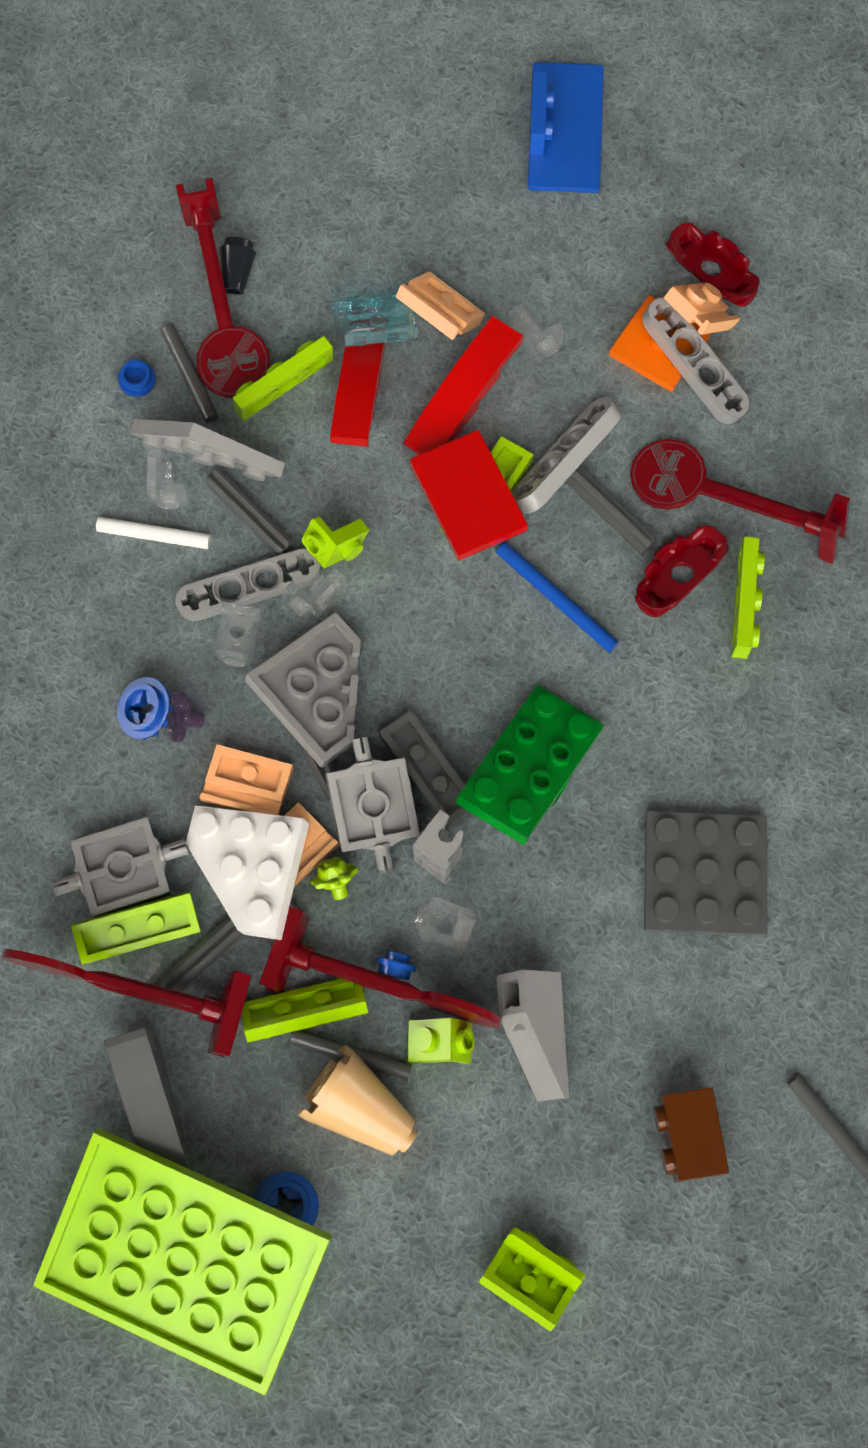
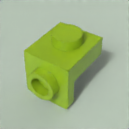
[302,516,370,569]
[408,1018,475,1064]

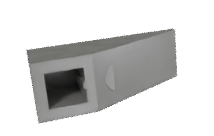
[497,970,569,1102]

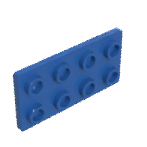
[528,62,603,193]

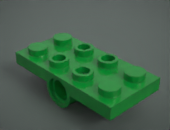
[455,685,604,846]

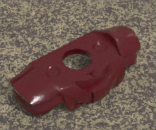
[665,223,760,307]
[635,525,729,618]

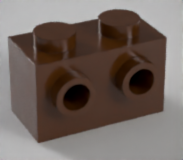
[653,1087,729,1183]

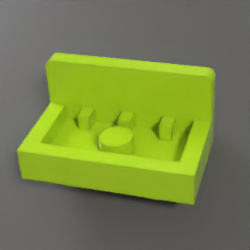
[478,1227,586,1332]

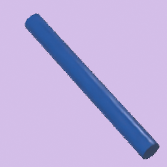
[496,542,619,653]

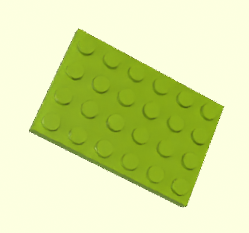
[33,1128,333,1395]

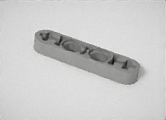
[642,298,750,424]
[512,397,621,514]
[175,549,321,621]

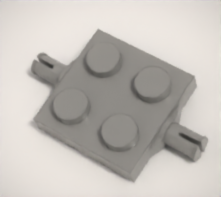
[325,736,420,873]
[52,817,189,918]

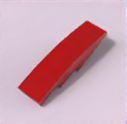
[404,316,523,455]
[330,318,388,447]

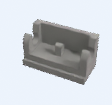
[413,810,463,885]

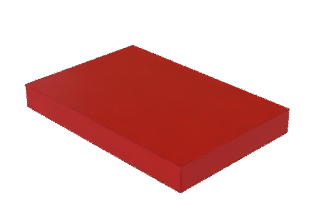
[409,430,528,561]

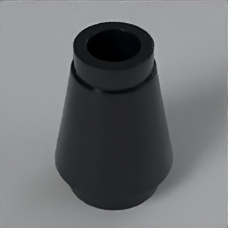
[220,237,256,295]

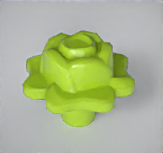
[310,857,359,900]

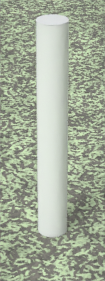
[96,517,211,549]

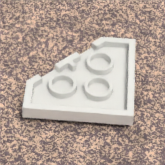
[186,805,309,940]

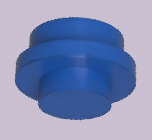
[118,360,156,397]
[376,950,417,981]

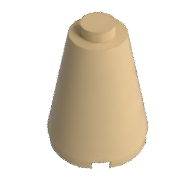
[297,1045,417,1155]

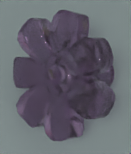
[165,692,204,742]

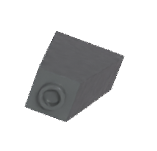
[104,1027,194,1171]

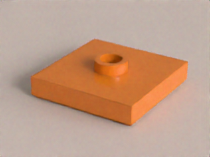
[609,295,711,392]

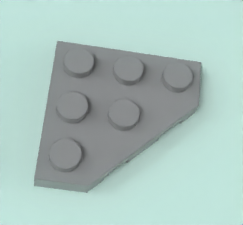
[130,419,285,481]
[245,612,361,768]

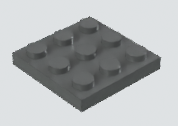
[644,811,768,936]

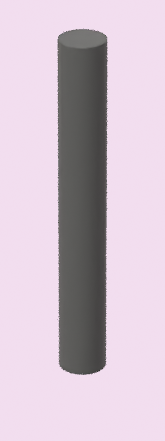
[160,324,219,423]
[290,1030,412,1081]
[788,1075,868,1182]

